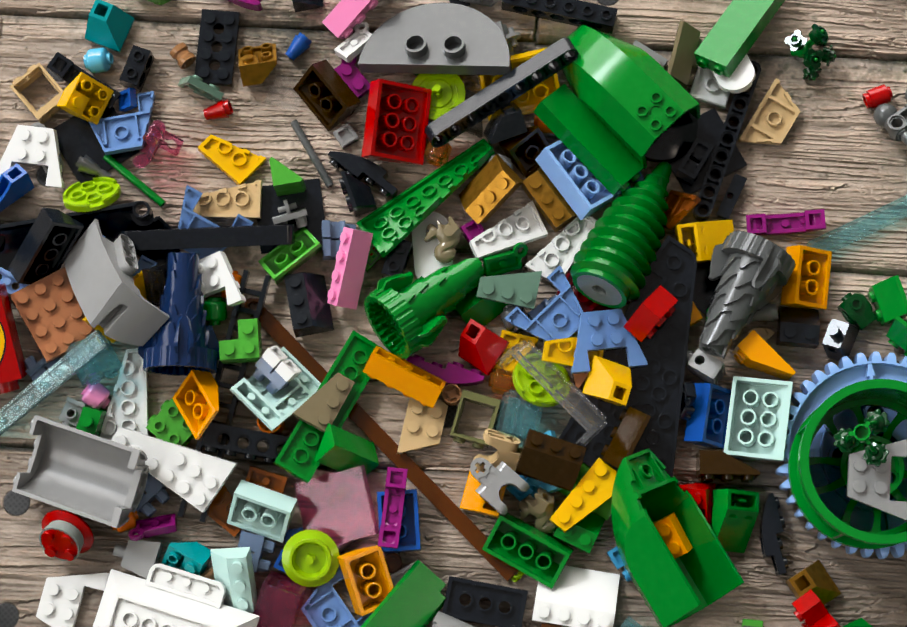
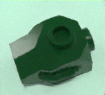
[837,292,877,330]

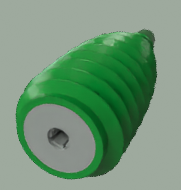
[570,161,672,308]

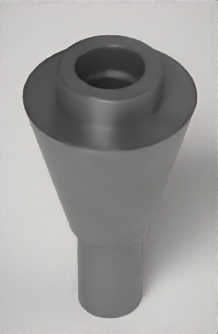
[75,155,111,177]

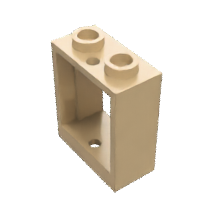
[9,63,64,124]

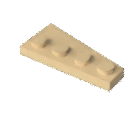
[193,180,262,219]

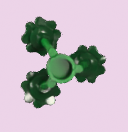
[833,409,890,467]

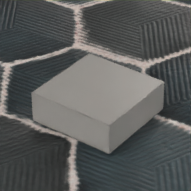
[333,122,359,149]

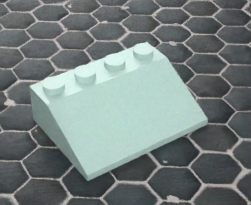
[724,376,793,461]

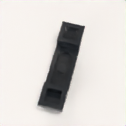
[47,52,121,109]

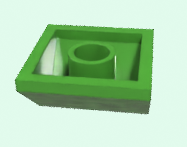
[269,157,306,196]

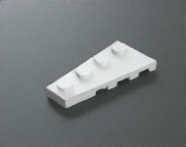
[469,200,548,260]

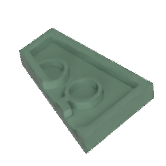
[476,271,542,310]

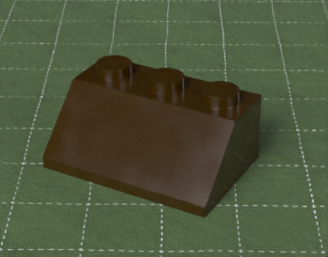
[293,60,361,131]
[601,406,651,468]
[515,429,586,491]

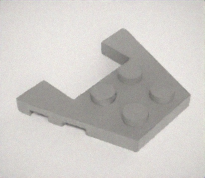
[847,439,907,521]

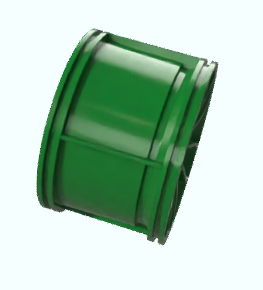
[788,379,907,549]

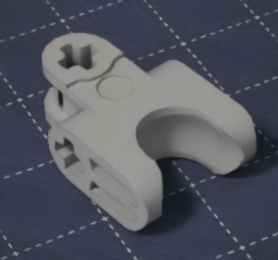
[470,458,530,516]

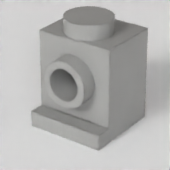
[58,397,87,427]

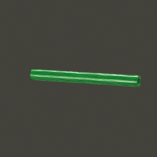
[103,155,166,207]

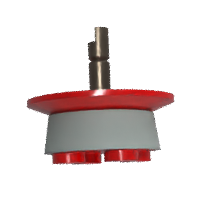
[39,510,94,561]

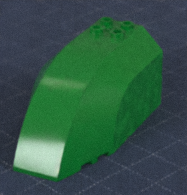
[562,25,700,170]
[611,448,744,627]

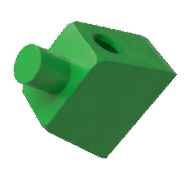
[76,406,107,436]

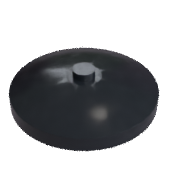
[645,111,698,162]

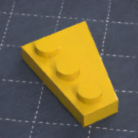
[198,134,266,185]
[541,337,604,367]

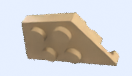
[738,78,801,145]
[397,397,448,454]

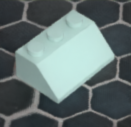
[227,479,297,543]
[210,547,258,612]

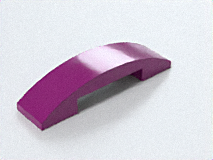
[746,209,826,235]
[378,467,408,549]

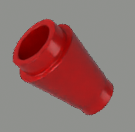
[203,99,233,120]

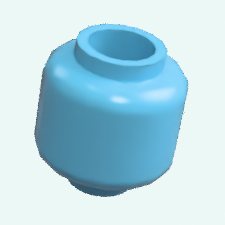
[84,47,114,73]

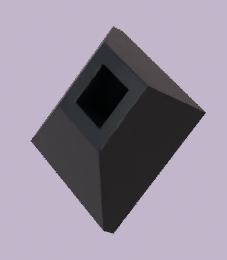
[339,171,377,217]

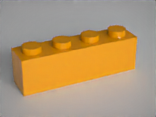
[363,346,446,408]

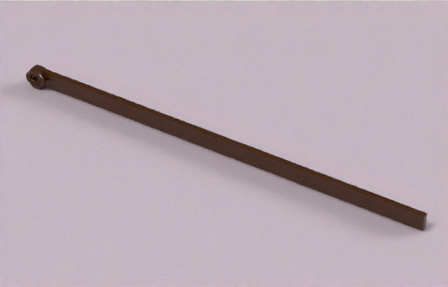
[244,298,519,582]

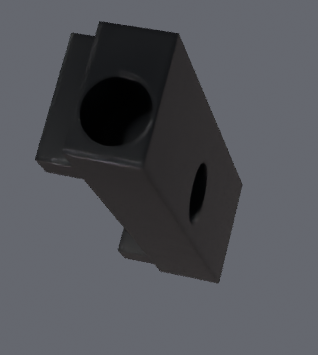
[716,173,747,220]

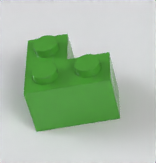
[219,318,262,364]

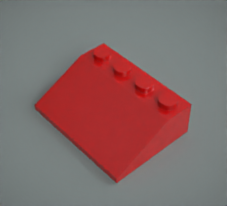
[361,79,432,165]

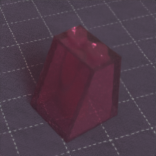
[254,570,307,627]

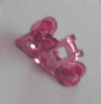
[133,120,184,168]

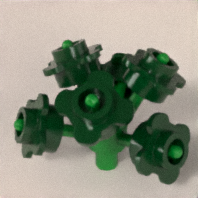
[785,24,837,81]

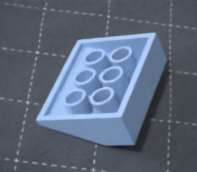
[535,140,630,220]

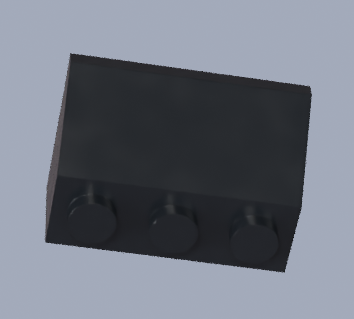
[284,272,334,338]

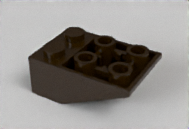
[696,450,760,483]

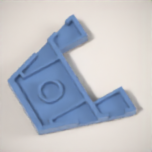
[89,91,155,155]
[178,185,254,259]
[504,265,583,341]
[571,309,648,374]
[301,564,373,627]

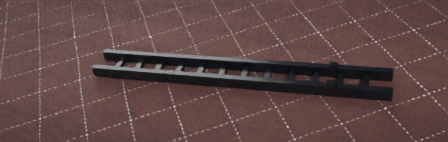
[178,270,271,523]

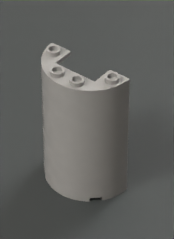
[12,415,149,528]

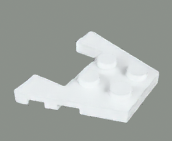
[0,125,65,189]
[199,251,246,307]
[36,573,109,627]

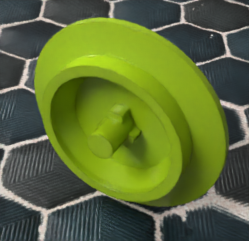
[412,74,466,120]
[282,530,340,587]

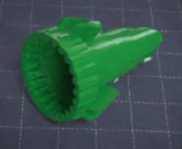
[364,258,485,359]

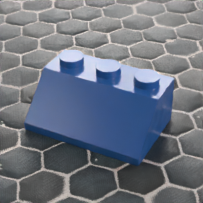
[684,383,731,449]

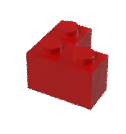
[623,285,679,342]
[791,589,840,627]

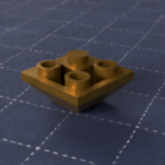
[238,43,277,87]
[785,560,841,605]

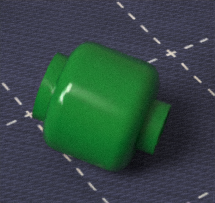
[204,297,227,325]

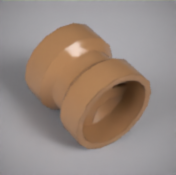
[170,42,196,69]
[442,384,462,406]

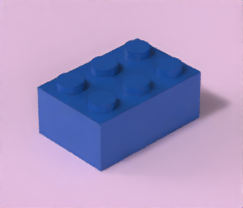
[377,489,421,554]

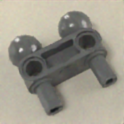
[873,89,907,145]

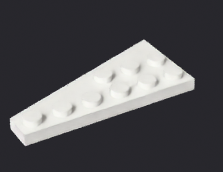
[100,348,149,440]
[111,427,238,513]

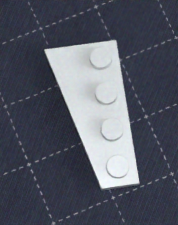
[525,216,597,281]

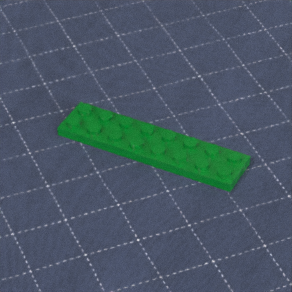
[274,330,382,484]

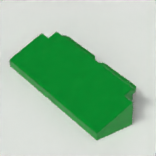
[361,560,446,627]

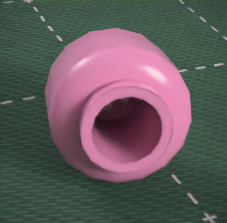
[81,382,111,409]

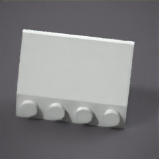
[532,566,620,627]

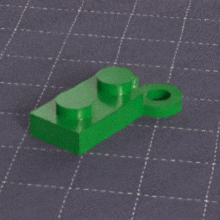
[483,242,528,277]

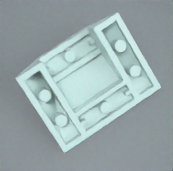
[230,346,321,431]

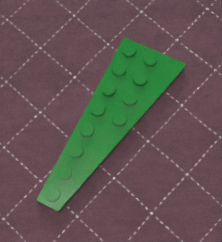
[356,138,495,258]

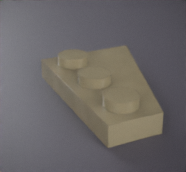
[292,373,355,433]

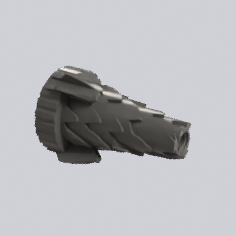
[699,231,796,359]

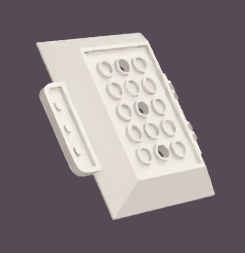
[93,563,260,627]

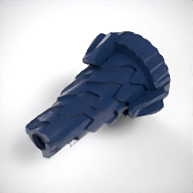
[138,252,220,376]

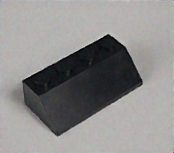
[8,208,84,284]

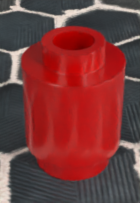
[862,84,893,109]

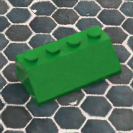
[482,513,574,589]

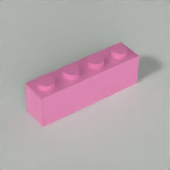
[322,0,379,39]
[327,227,373,310]

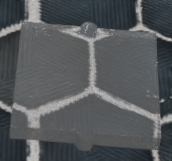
[265,73,303,113]

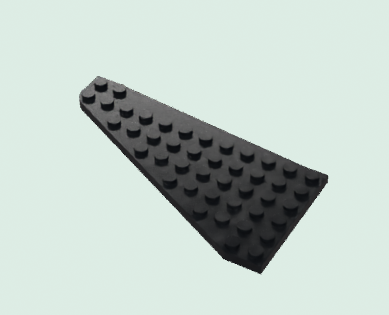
[559,235,697,477]

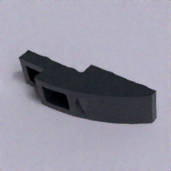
[328,151,398,199]
[760,493,789,576]

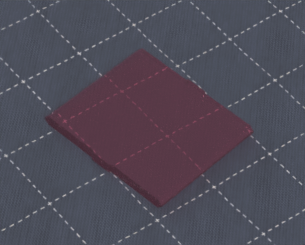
[294,465,379,545]

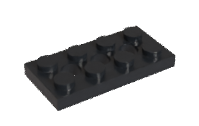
[194,9,241,87]
[443,576,528,627]

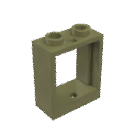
[450,389,501,450]

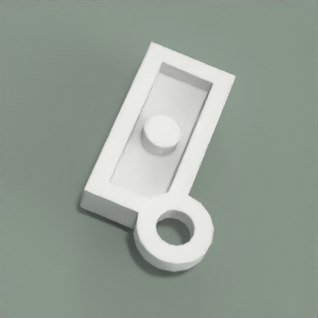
[334,22,372,63]

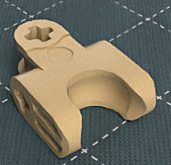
[473,429,522,472]

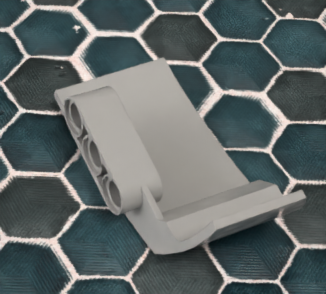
[64,219,170,346]

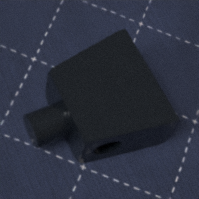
[822,319,860,361]

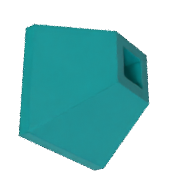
[85,0,135,52]
[161,542,211,576]

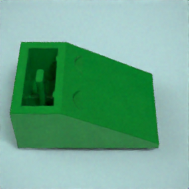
[712,489,760,553]

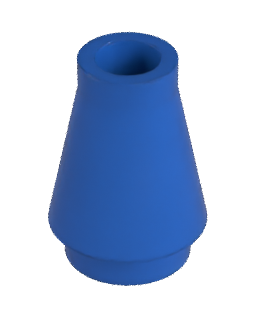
[285,32,312,61]

